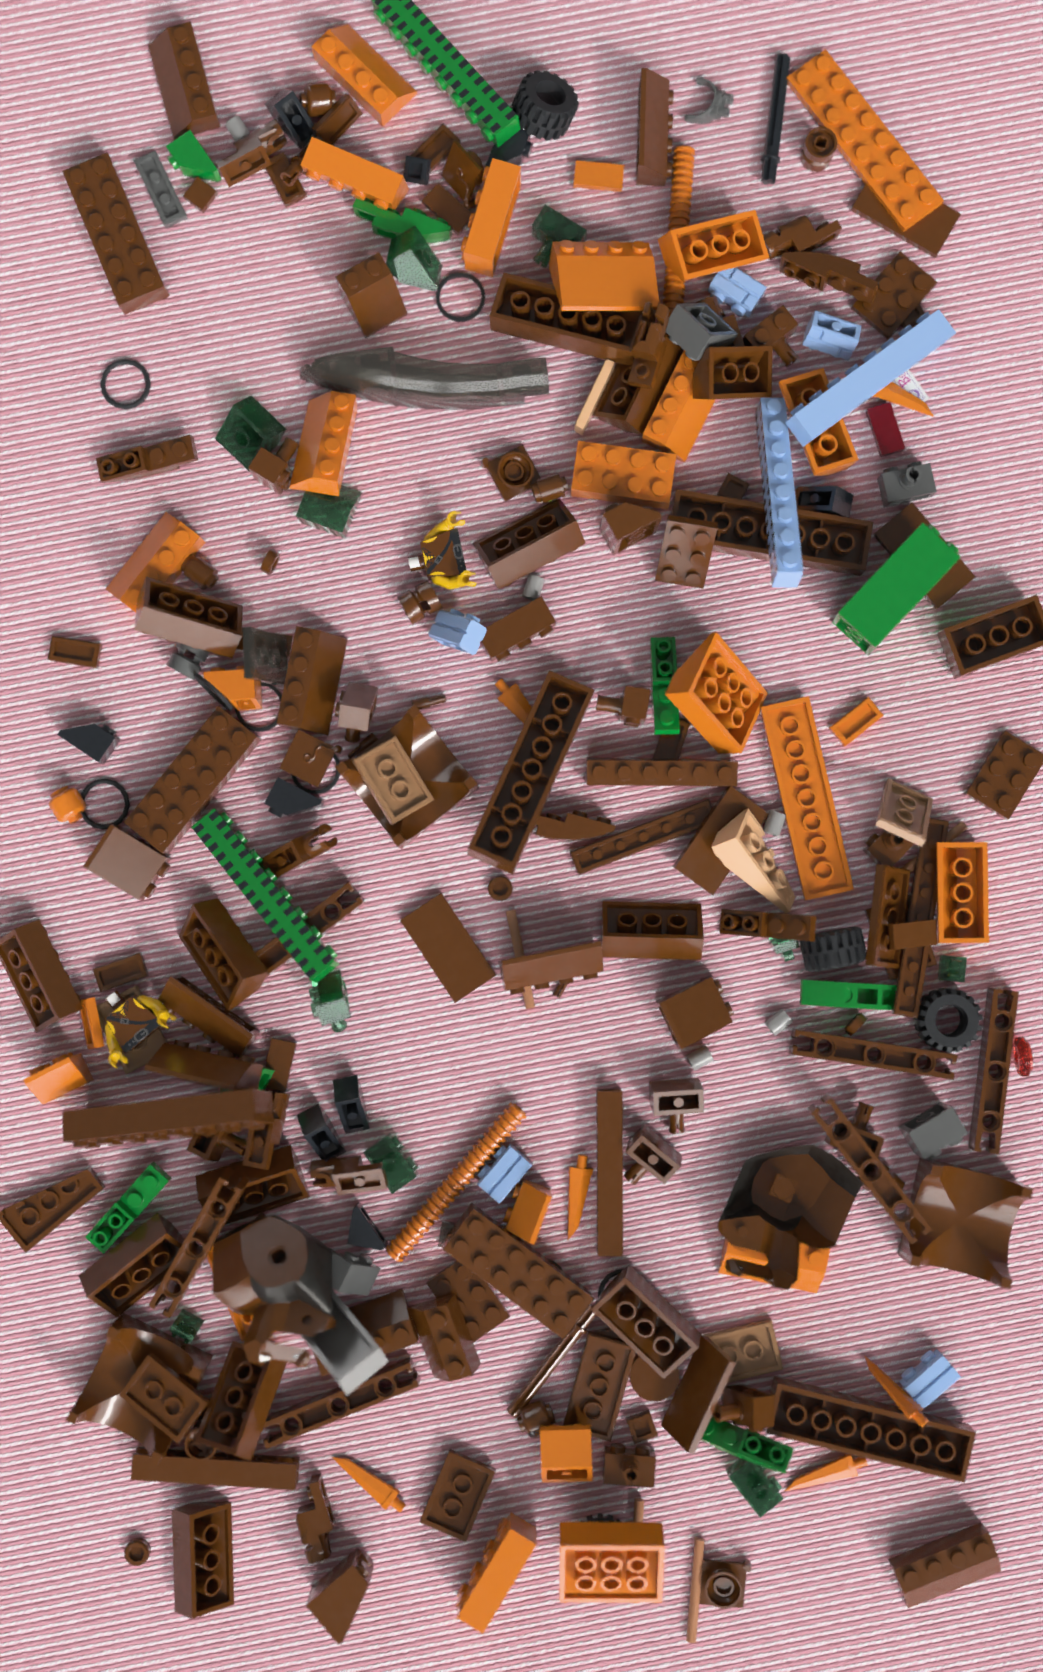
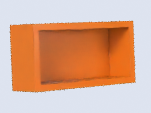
[461,158,521,278]
[571,441,677,510]
[455,1512,537,1634]

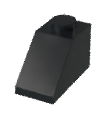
[265,89,317,149]
[485,128,533,167]
[795,486,854,518]
[57,724,120,764]
[264,777,325,818]
[333,1075,370,1134]
[297,1103,346,1162]

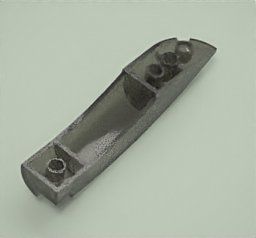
[299,347,549,410]

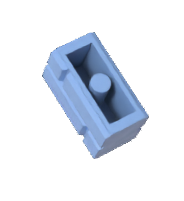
[708,268,767,318]
[802,310,862,361]
[428,608,487,655]
[477,1143,533,1204]
[899,1349,961,1410]

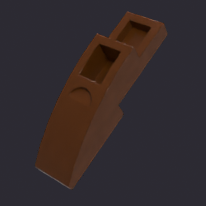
[780,252,879,304]
[96,435,198,483]
[535,810,616,840]
[719,909,817,942]

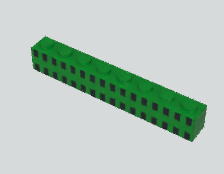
[372,0,520,148]
[191,808,340,983]

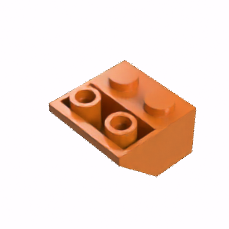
[203,666,262,711]
[23,1052,94,1104]
[540,1424,593,1483]

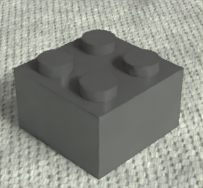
[666,302,738,361]
[899,1102,968,1160]

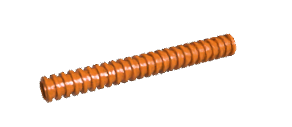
[662,145,695,318]
[385,1102,527,1262]

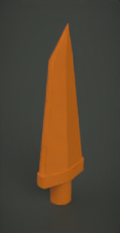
[873,382,934,417]
[494,678,532,724]
[568,1154,593,1240]
[864,1355,929,1427]
[785,1454,868,1491]
[332,1457,406,1512]

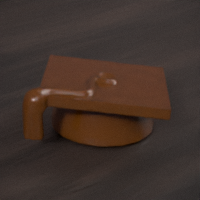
[441,140,484,208]
[481,444,541,502]
[279,729,343,787]
[699,1559,751,1609]

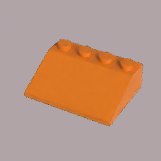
[549,240,659,311]
[665,632,768,754]
[559,1522,665,1603]

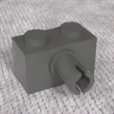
[877,461,937,508]
[328,1247,381,1296]

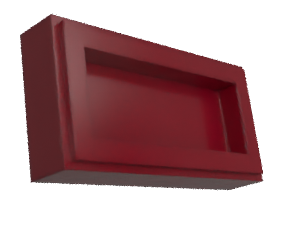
[865,402,905,458]

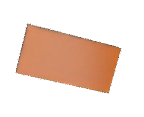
[573,160,624,192]
[829,696,884,747]
[80,997,105,1049]

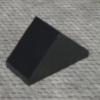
[347,1202,388,1250]

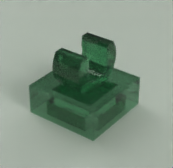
[768,938,800,962]
[938,955,967,982]
[169,1309,204,1344]

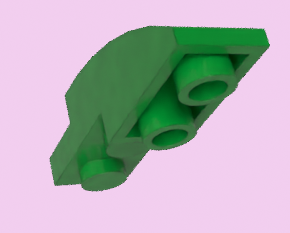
[353,198,452,243]
[650,637,680,735]
[800,979,896,1010]
[85,1161,172,1254]
[701,1416,794,1474]

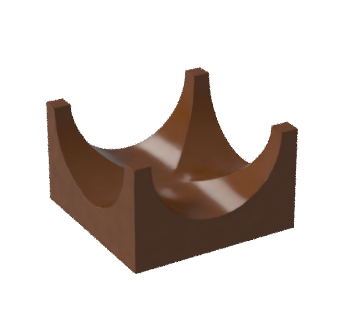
[335,704,479,849]
[898,1157,1033,1290]
[65,1313,213,1465]

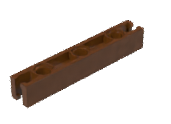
[256,882,366,978]
[968,988,1019,1155]
[788,1028,957,1080]
[596,1089,623,1256]
[808,1093,932,1244]
[148,1167,250,1319]
[262,1357,420,1449]
[131,1447,300,1490]

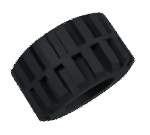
[511,70,579,141]
[799,927,867,972]
[913,988,983,1052]

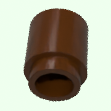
[531,473,569,504]
[180,554,219,590]

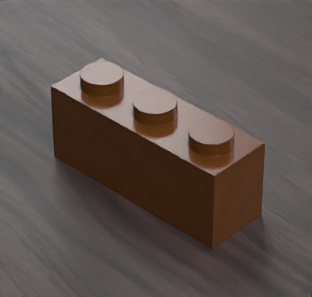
[480,596,556,662]

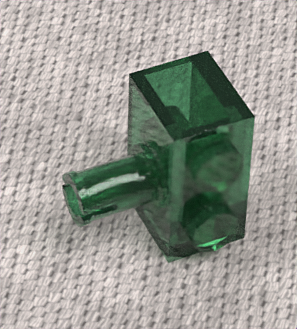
[532,204,587,268]
[309,969,351,1032]
[363,1132,419,1194]
[726,1458,784,1518]

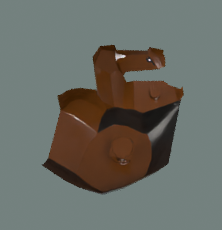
[718,1145,864,1290]
[212,1215,337,1368]

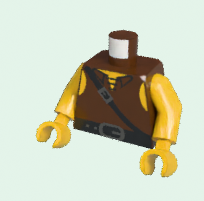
[408,511,476,590]
[105,991,176,1069]

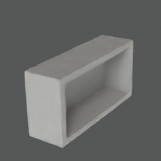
[300,1290,388,1395]

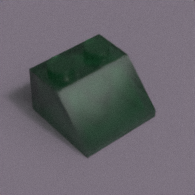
[386,226,443,291]
[215,396,287,472]
[296,485,362,539]

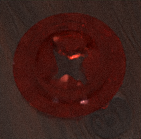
[1013,1036,1033,1077]

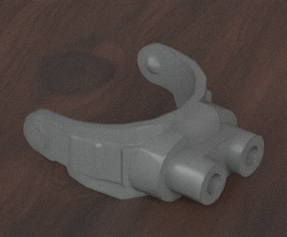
[684,77,734,124]

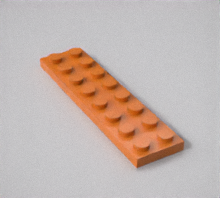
[786,49,944,232]
[760,696,854,901]

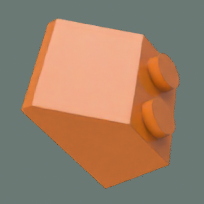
[503,1178,552,1245]

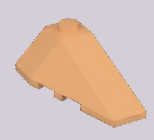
[711,808,795,913]

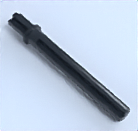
[761,53,790,185]

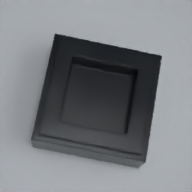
[403,156,431,185]

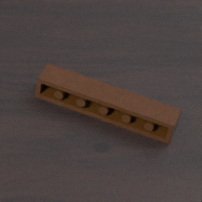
[586,758,738,786]

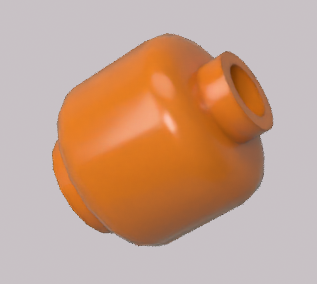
[49,786,87,824]

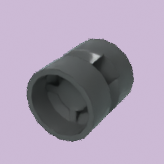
[166,643,210,680]

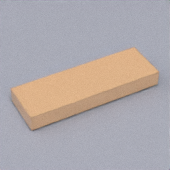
[574,359,615,435]

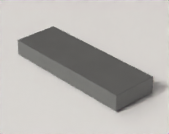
[133,150,188,228]

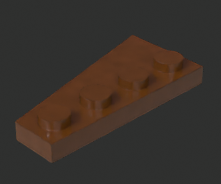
[0,1168,105,1253]

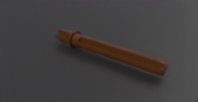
[507,1304,596,1418]

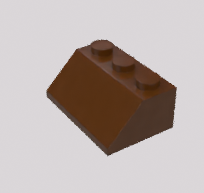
[693,346,773,400]
[600,502,662,556]
[409,1293,481,1382]

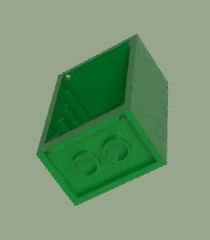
[832,523,961,656]

